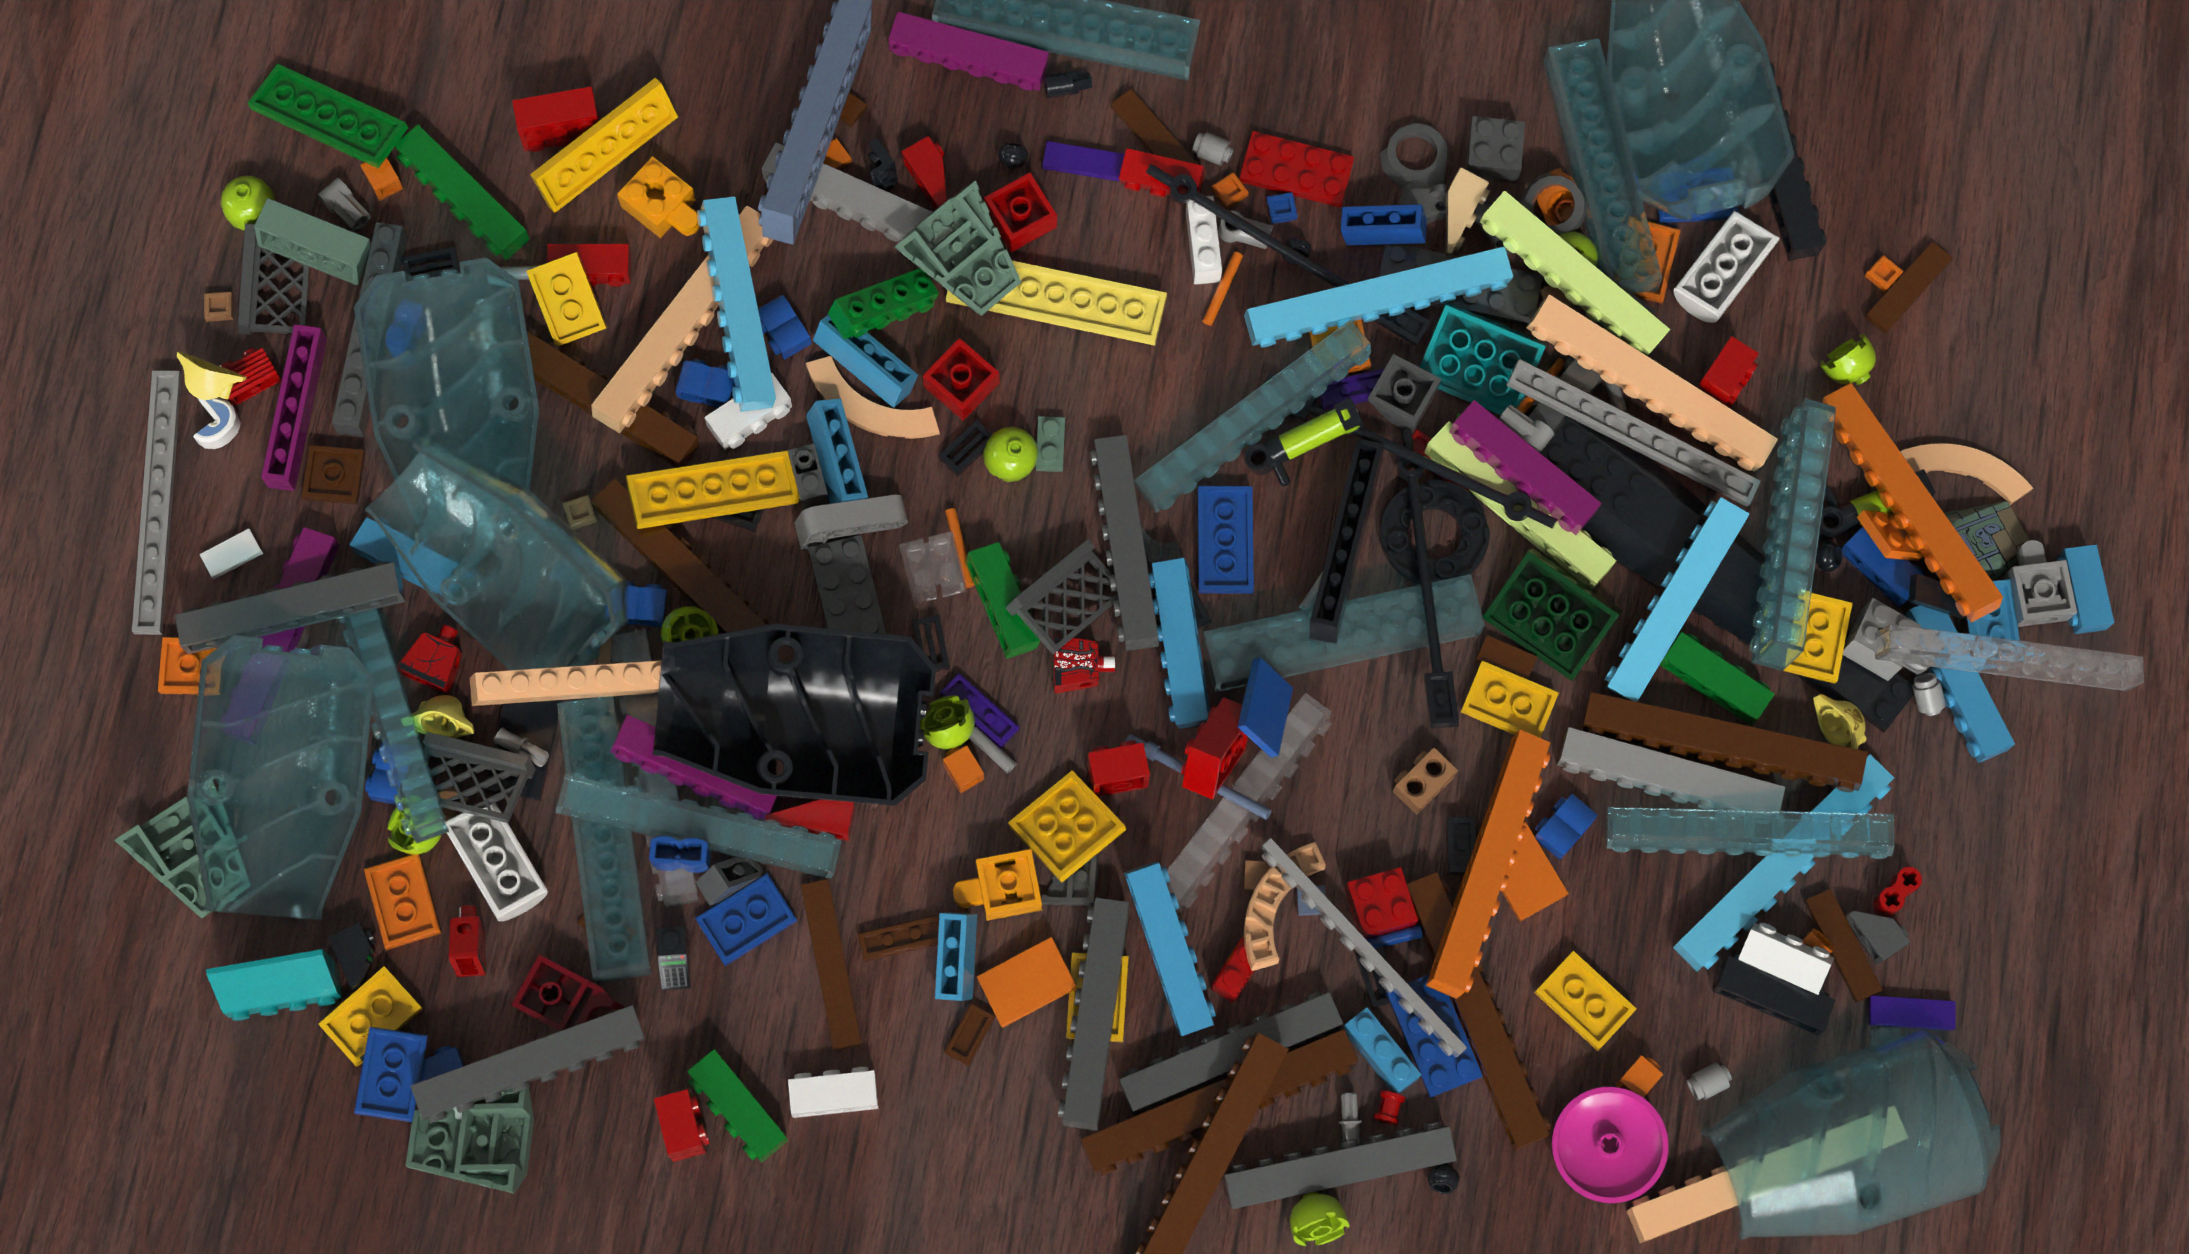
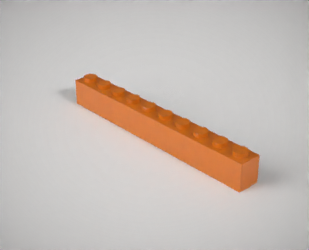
[1820,383,2003,623]
[1425,729,1551,999]

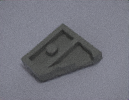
[1041,853,1099,906]

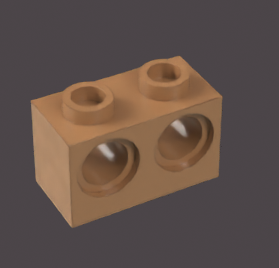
[1393,748,1458,815]

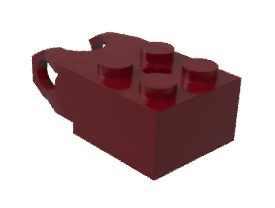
[511,955,625,1031]

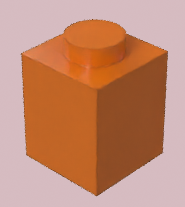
[360,158,403,201]
[943,745,984,794]
[1615,1055,1663,1098]

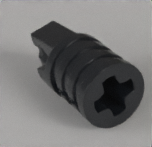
[1043,71,1093,99]

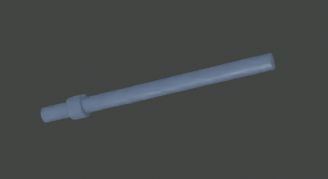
[1125,734,1271,820]

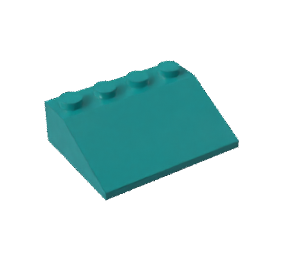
[1420,302,1547,415]
[206,949,343,1021]

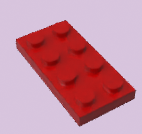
[1239,131,1355,208]

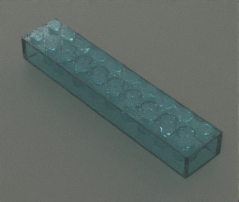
[932,0,1200,81]
[1544,38,1662,295]
[1750,398,1836,671]
[1202,574,1485,692]
[557,696,652,983]

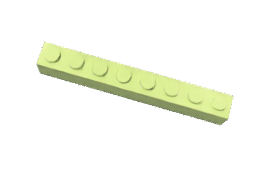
[1480,191,1670,356]
[1424,421,1617,589]

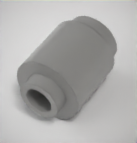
[1192,132,1234,166]
[1912,673,1946,716]
[1687,1062,1732,1101]

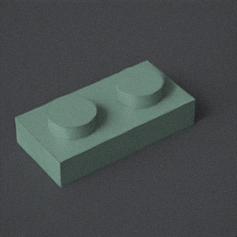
[1036,416,1065,472]

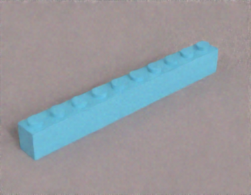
[1244,246,1513,348]
[1673,754,1894,972]

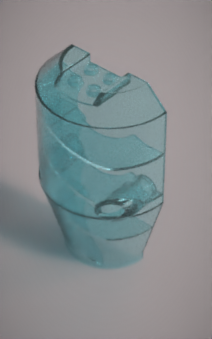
[1606,0,1794,220]
[354,258,540,538]
[365,435,629,670]
[187,635,374,920]
[1700,1030,2001,1240]

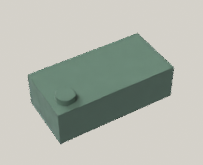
[254,198,370,286]

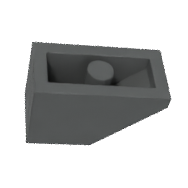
[695,852,765,905]
[1846,911,1910,966]

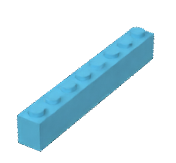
[697,197,776,412]
[1604,497,1749,702]

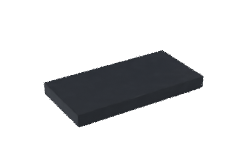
[484,700,563,801]

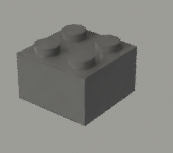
[1465,116,1525,183]

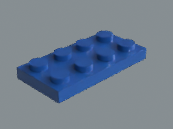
[1197,486,1254,594]
[1385,975,1483,1098]

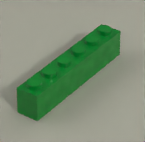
[395,125,530,261]

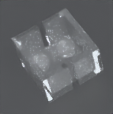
[899,531,966,605]

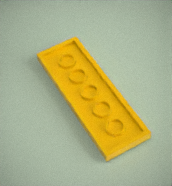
[530,78,678,213]
[626,451,800,529]

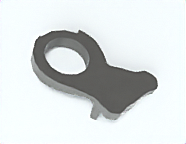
[1380,123,1447,224]
[1474,172,1587,255]

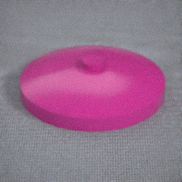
[1552,1087,1668,1203]

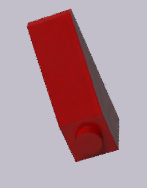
[901,136,947,210]
[765,799,855,841]

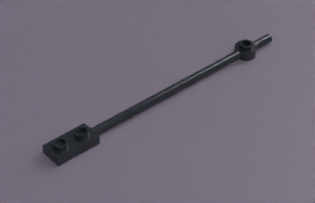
[1146,164,1431,346]
[1257,373,1557,529]
[1397,428,1459,729]

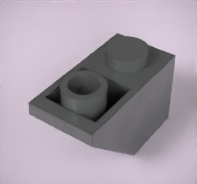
[788,444,829,510]

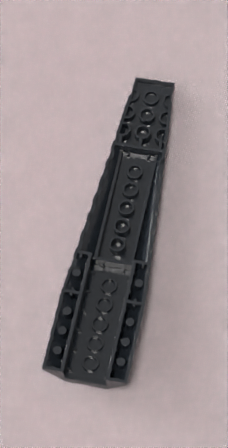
[1540,418,1914,733]

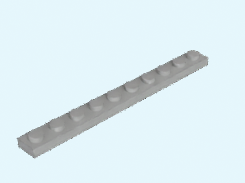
[1506,359,1760,507]
[132,371,182,635]
[1261,838,1467,1058]

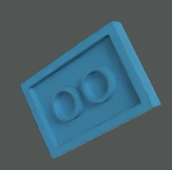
[1967,579,2023,666]

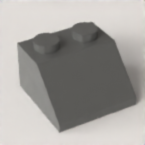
[1368,354,1441,434]

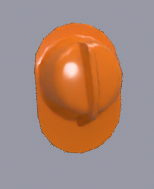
[1537,171,1584,226]

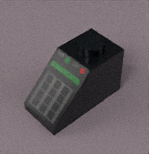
[328,923,377,991]
[656,926,691,991]

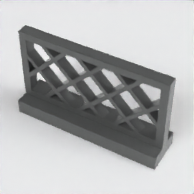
[238,224,309,335]
[1006,539,1118,654]
[404,732,536,823]

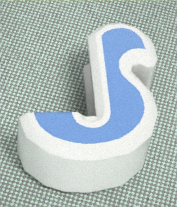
[193,397,241,449]

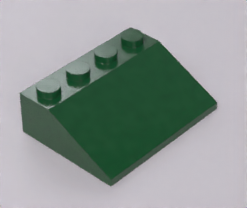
[1482,548,1623,681]

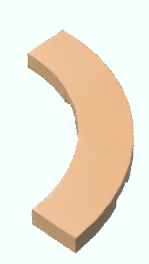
[806,356,940,439]
[1900,443,2033,505]
[1244,842,1326,971]

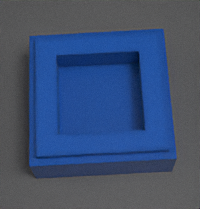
[1266,192,1298,224]

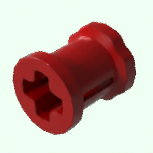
[1374,1090,1405,1126]

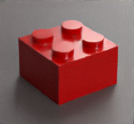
[984,173,1057,252]
[1698,336,1759,408]
[923,338,1000,421]
[1087,740,1150,797]
[1344,867,1418,939]
[654,1089,710,1162]

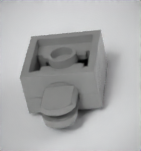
[2003,540,2077,627]
[1843,598,1934,681]

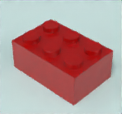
[512,86,600,152]
[1181,697,1248,800]

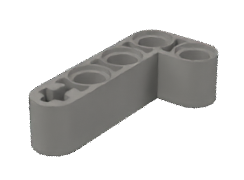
[794,495,908,551]

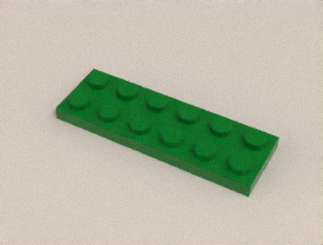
[247,64,408,169]

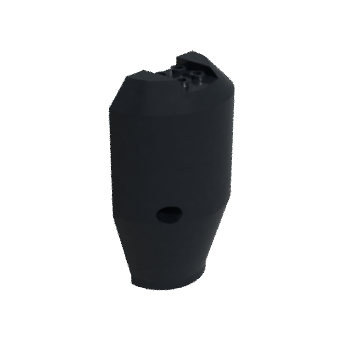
[653,624,936,806]

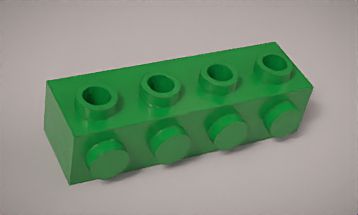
[828,268,939,339]
[965,542,1040,659]
[1660,632,1775,727]
[687,1049,788,1163]

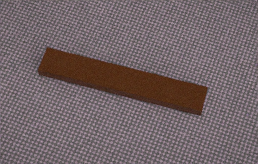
[801,879,862,1050]

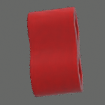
[1873,867,1922,917]

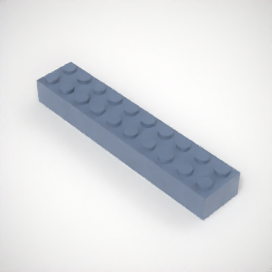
[758,0,872,245]

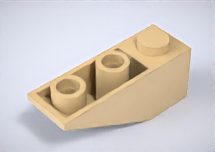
[1445,168,1490,255]

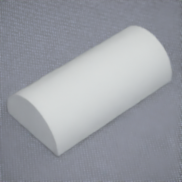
[1674,211,1779,323]
[442,803,548,921]

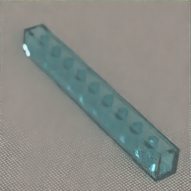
[1134,320,1371,513]
[339,608,449,843]
[555,772,842,879]
[1607,807,1895,859]

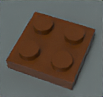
[301,445,366,505]

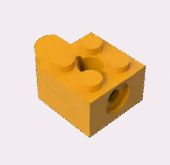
[617,157,700,238]
[953,849,1042,921]

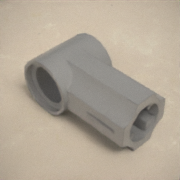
[317,178,371,232]
[1218,210,1273,249]
[1498,405,1554,453]

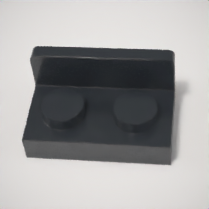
[867,137,898,192]

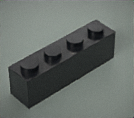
[1712,955,1836,1035]

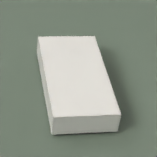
[199,529,263,580]

